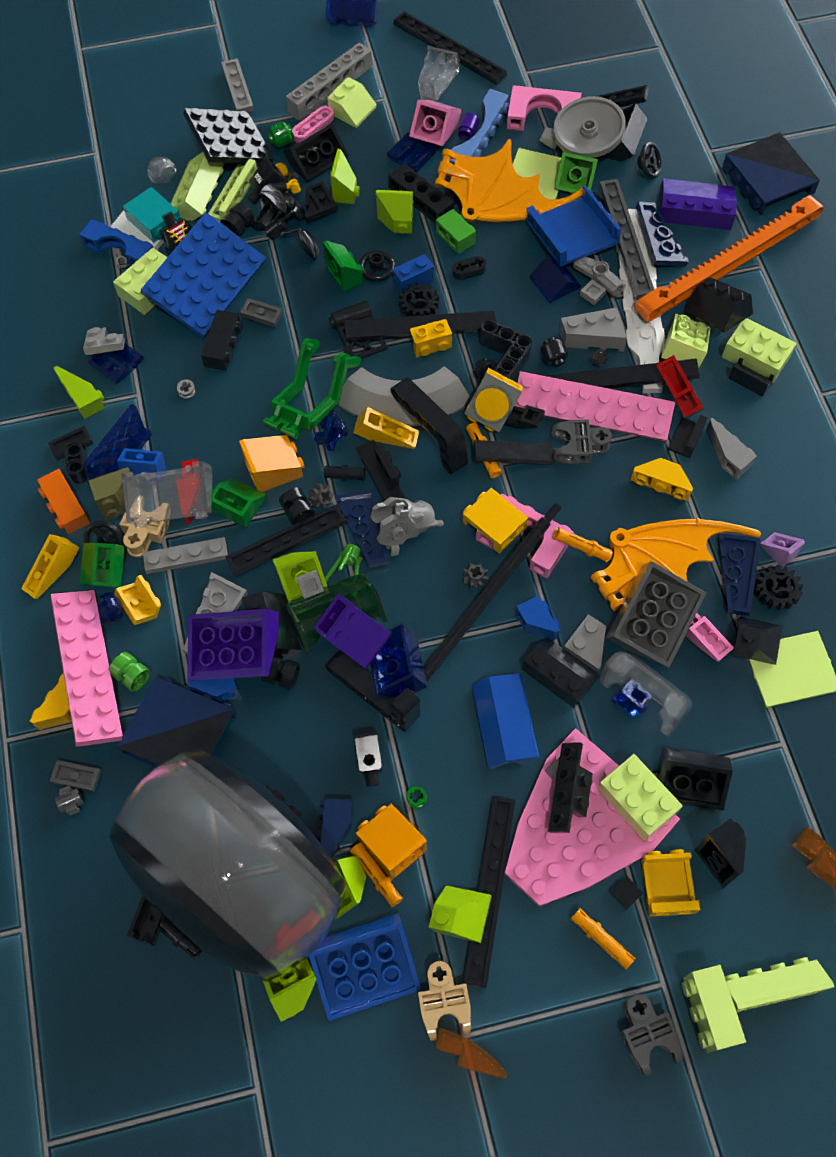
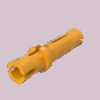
[466,422,502,478]
[552,527,613,562]
[350,842,403,908]
[570,908,636,970]

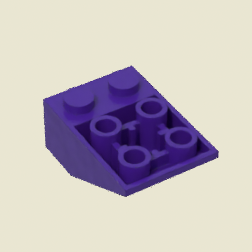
[313,593,392,669]

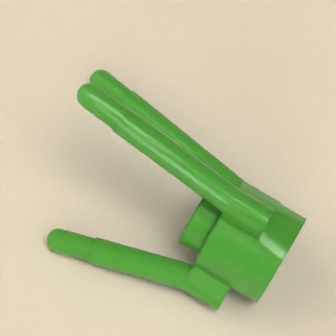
[325,544,362,597]

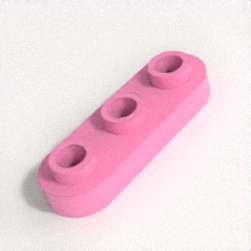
[292,106,334,142]

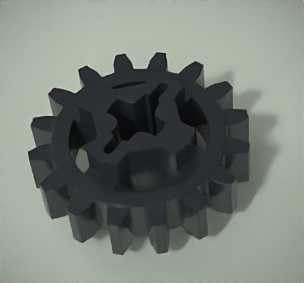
[399,282,439,317]
[755,565,803,610]

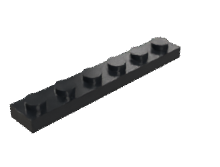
[225,504,346,577]

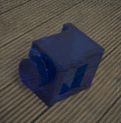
[612,678,652,717]

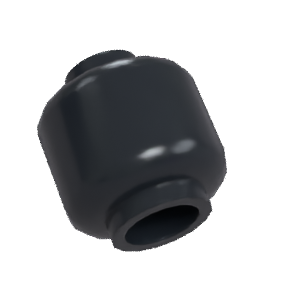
[540,337,568,367]

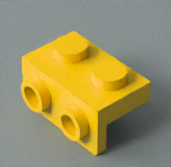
[410,319,452,357]
[114,575,161,626]

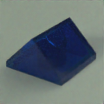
[530,256,581,303]

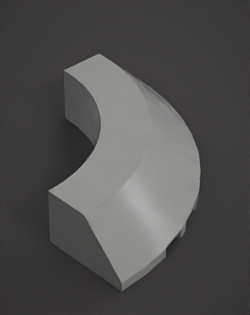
[338,366,470,427]

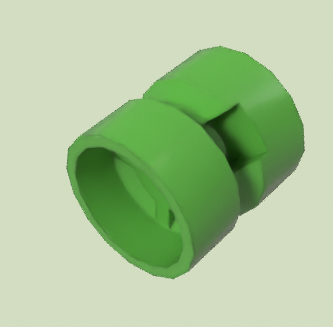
[109,652,151,692]

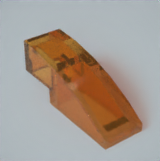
[791,826,836,889]
[435,1028,507,1079]

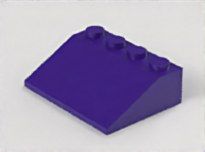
[660,178,737,230]
[187,609,278,681]

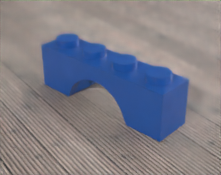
[79,219,154,267]

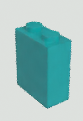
[123,187,180,243]

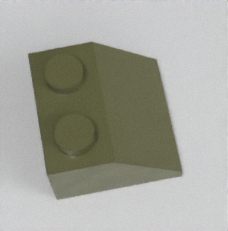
[89,467,139,520]

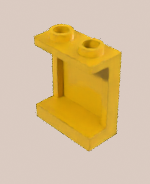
[463,488,528,554]
[641,849,700,917]

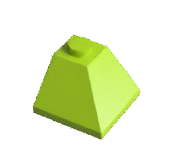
[331,149,360,204]
[376,190,413,234]
[273,551,329,604]
[316,855,366,924]
[429,885,492,943]
[263,949,316,1022]

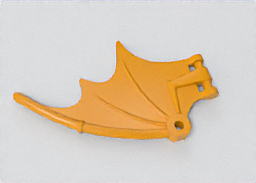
[434,139,583,224]
[590,517,761,611]

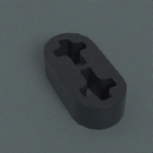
[452,256,486,280]

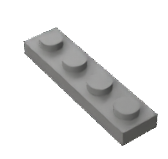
[221,58,254,112]
[143,537,228,574]

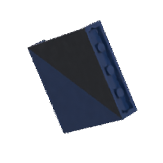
[722,132,820,215]
[117,677,237,782]

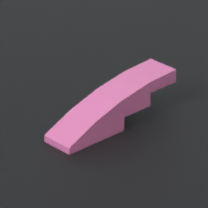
[685,613,734,662]

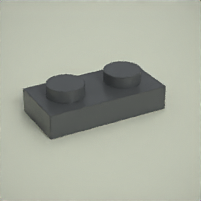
[240,298,283,327]
[50,760,102,793]

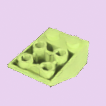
[661,314,711,368]

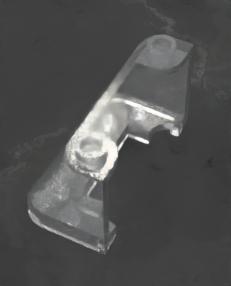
[122,461,213,528]
[599,652,692,737]

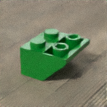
[208,478,267,528]
[80,543,125,587]

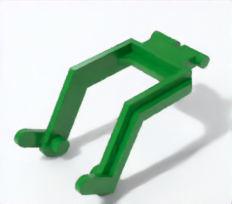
[263,338,361,439]

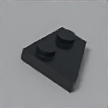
[305,181,338,223]

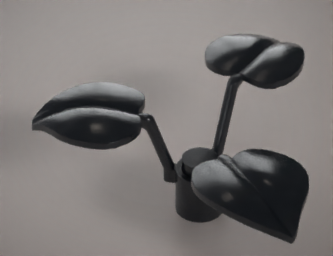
[259,184,319,261]

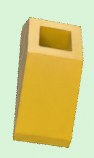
[631,458,693,501]
[30,674,71,730]

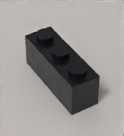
[201,310,243,371]

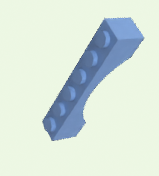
[450,89,510,164]

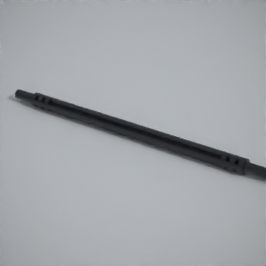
[408,503,561,694]

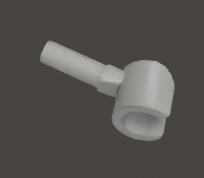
[116,248,129,269]

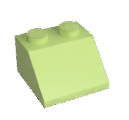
[327,77,376,128]

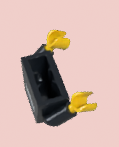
[248,158,301,204]

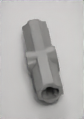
[573,256,625,297]

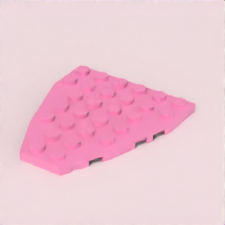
[504,728,680,907]

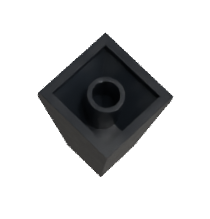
[732,617,783,665]

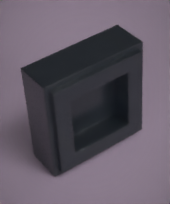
[609,876,643,910]

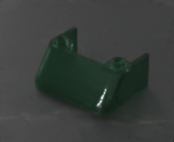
[286,574,387,654]

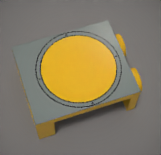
[464,368,523,432]

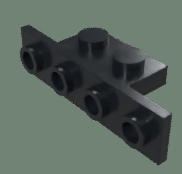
[356,440,406,501]
[548,742,593,833]

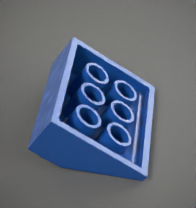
[307,914,421,1021]

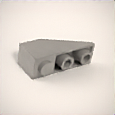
[706,418,757,480]

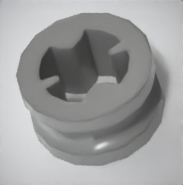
[177,379,196,399]

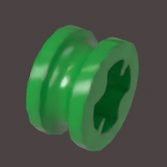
[406,786,427,808]

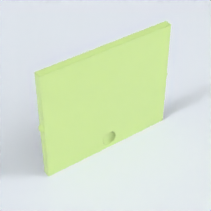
[513,148,561,199]
[748,631,836,708]

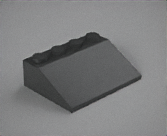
[606,561,706,668]

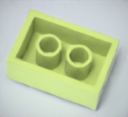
[113,248,167,315]
[722,318,797,383]
[597,754,683,842]
[682,965,746,1053]

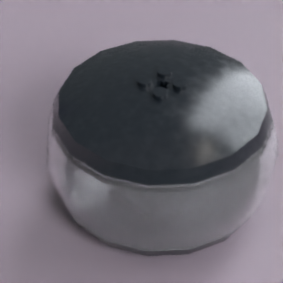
[109,747,347,982]

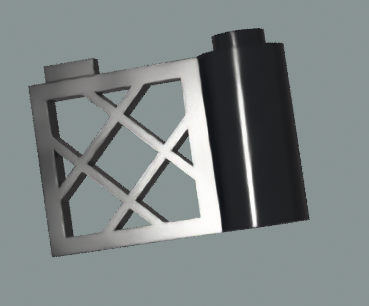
[328,300,387,359]

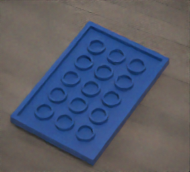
[140,212,266,339]

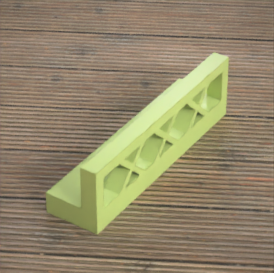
[208,159,257,222]

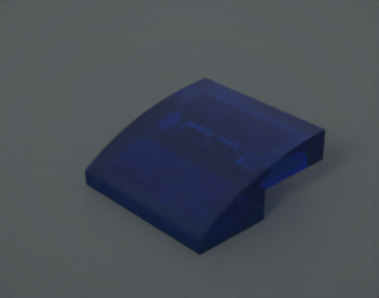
[386,132,437,173]
[88,343,144,384]

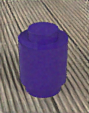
[458,113,480,140]

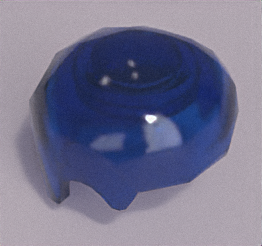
[97,592,123,626]

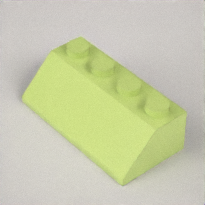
[170,152,224,221]
[725,957,834,1012]

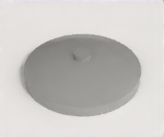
[554,96,625,158]

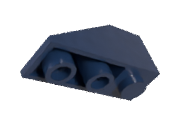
[317,798,354,859]

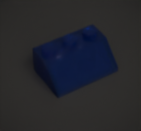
[326,0,380,26]
[371,623,428,696]

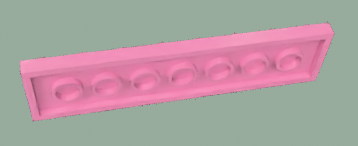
[514,371,675,442]
[51,590,123,747]

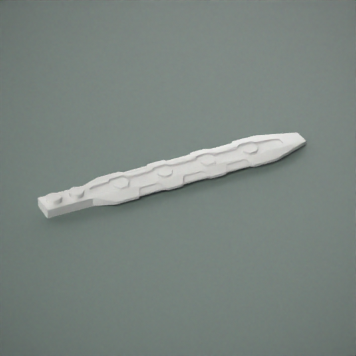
[616,209,666,393]

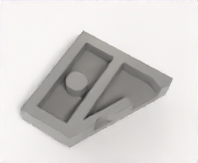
[564,614,606,672]

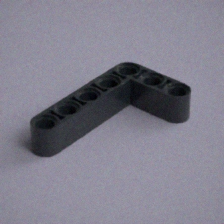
[479,320,533,381]
[390,377,468,475]
[325,650,420,732]

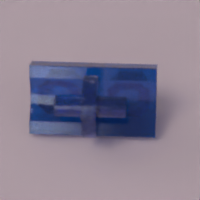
[314,410,349,451]

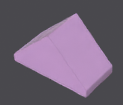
[760,532,805,567]

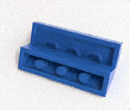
[472,673,539,769]

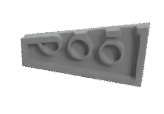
[183,572,248,655]

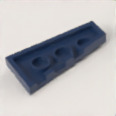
[636,202,689,266]
[335,489,389,568]
[718,533,761,616]

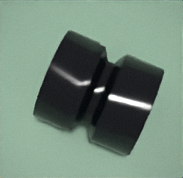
[220,203,254,236]
[279,487,315,525]
[261,655,300,690]

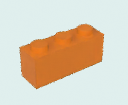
[37,469,90,535]

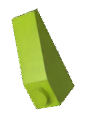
[53,366,105,419]

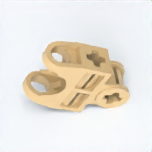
[119,496,171,558]
[418,961,471,1041]

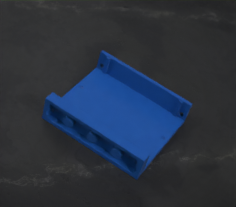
[526,185,622,267]

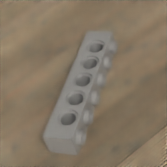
[286,42,372,121]

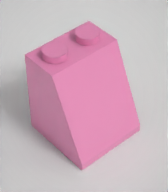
[410,100,462,146]

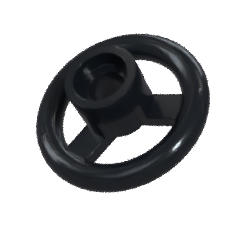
[637,142,662,179]
[359,251,395,281]
[83,521,124,546]

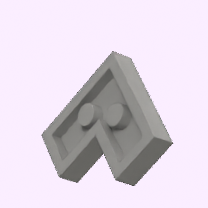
[83,327,125,355]

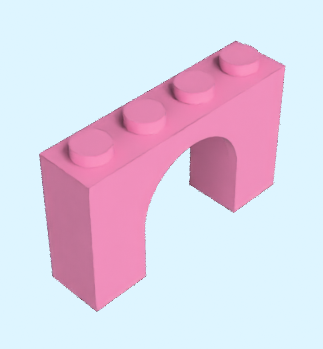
[507,85,581,131]
[476,494,574,579]

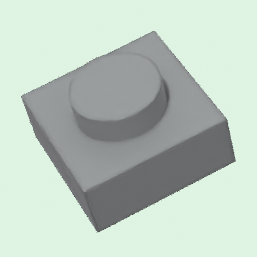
[580,280,607,305]
[296,570,324,599]

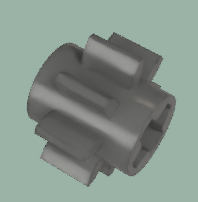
[308,483,334,509]
[463,563,488,590]
[55,786,84,816]

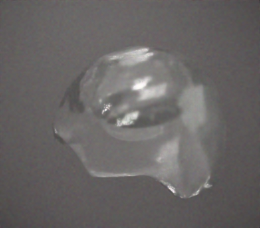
[147,156,177,184]

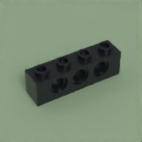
[388,163,454,224]

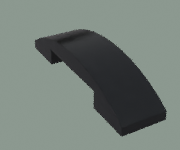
[465,389,545,429]

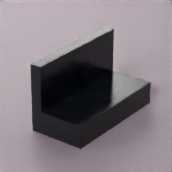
[668,415,708,459]

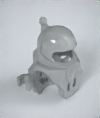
[370,497,444,556]

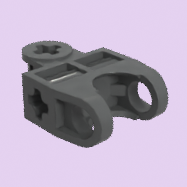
[551,419,612,464]
[620,995,683,1077]

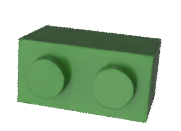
[436,209,476,254]

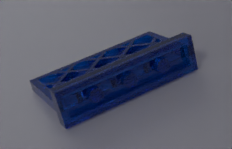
[82,404,152,486]

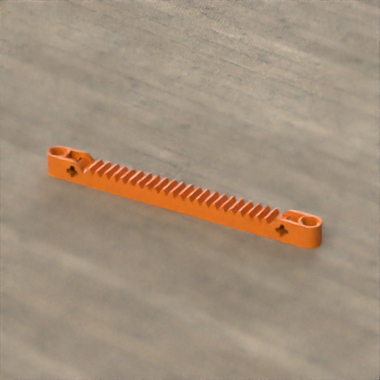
[634,195,824,322]

